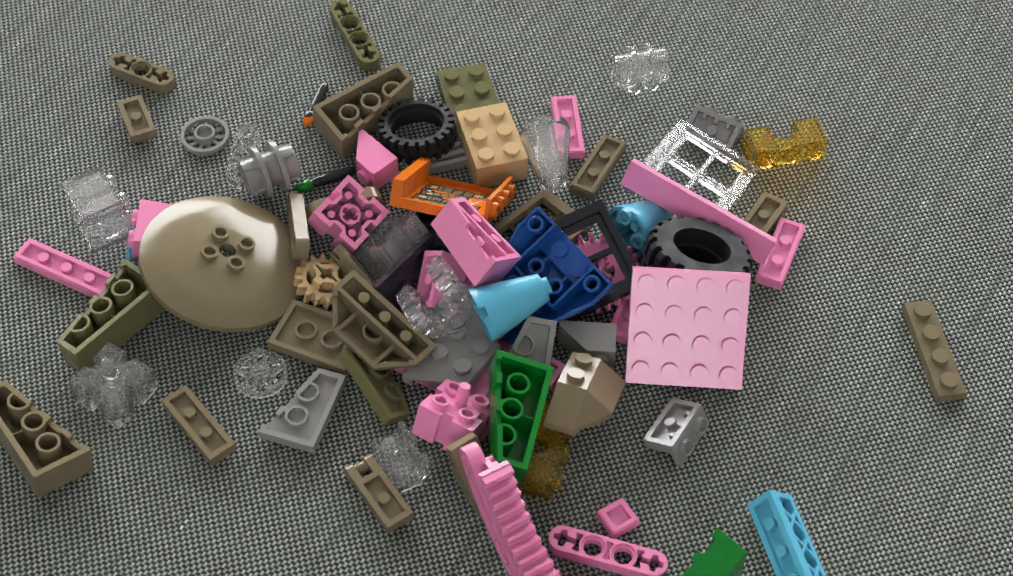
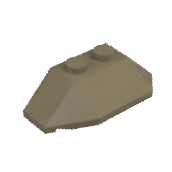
[332,269,437,371]
[543,351,626,436]

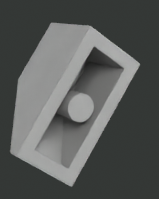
[558,320,617,368]

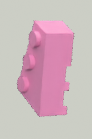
[431,197,522,287]

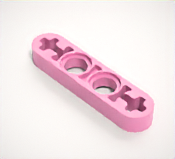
[548,525,668,576]

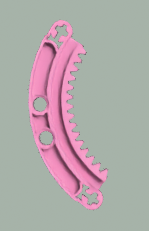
[459,441,560,576]

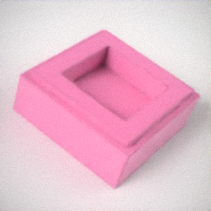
[596,497,640,539]

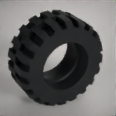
[639,216,753,273]

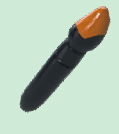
[303,82,329,127]

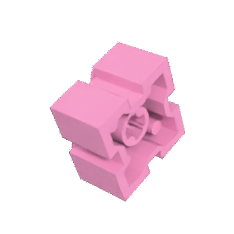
[307,174,390,254]
[411,378,489,451]

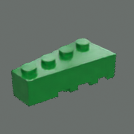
[489,349,554,487]

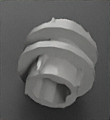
[238,140,301,199]

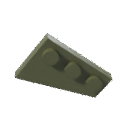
[338,348,411,426]

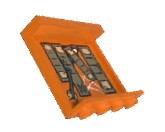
[389,157,516,224]

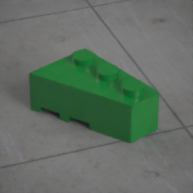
[676,527,747,576]

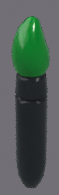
[294,167,356,193]

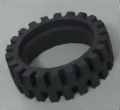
[378,98,456,164]

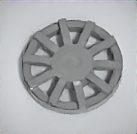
[180,116,230,156]

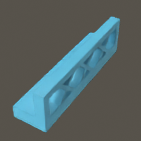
[747,489,826,576]

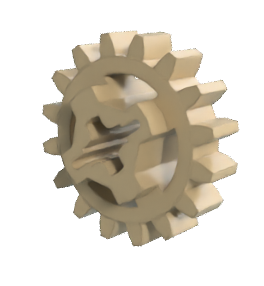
[293,254,346,310]

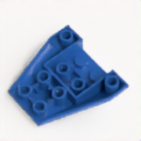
[502,206,614,345]

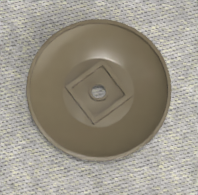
[138,196,308,333]

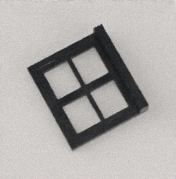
[507,199,636,328]

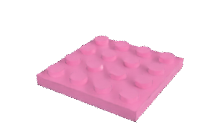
[625,266,751,390]

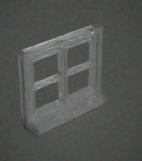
[625,118,761,211]

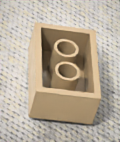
[456,102,528,187]

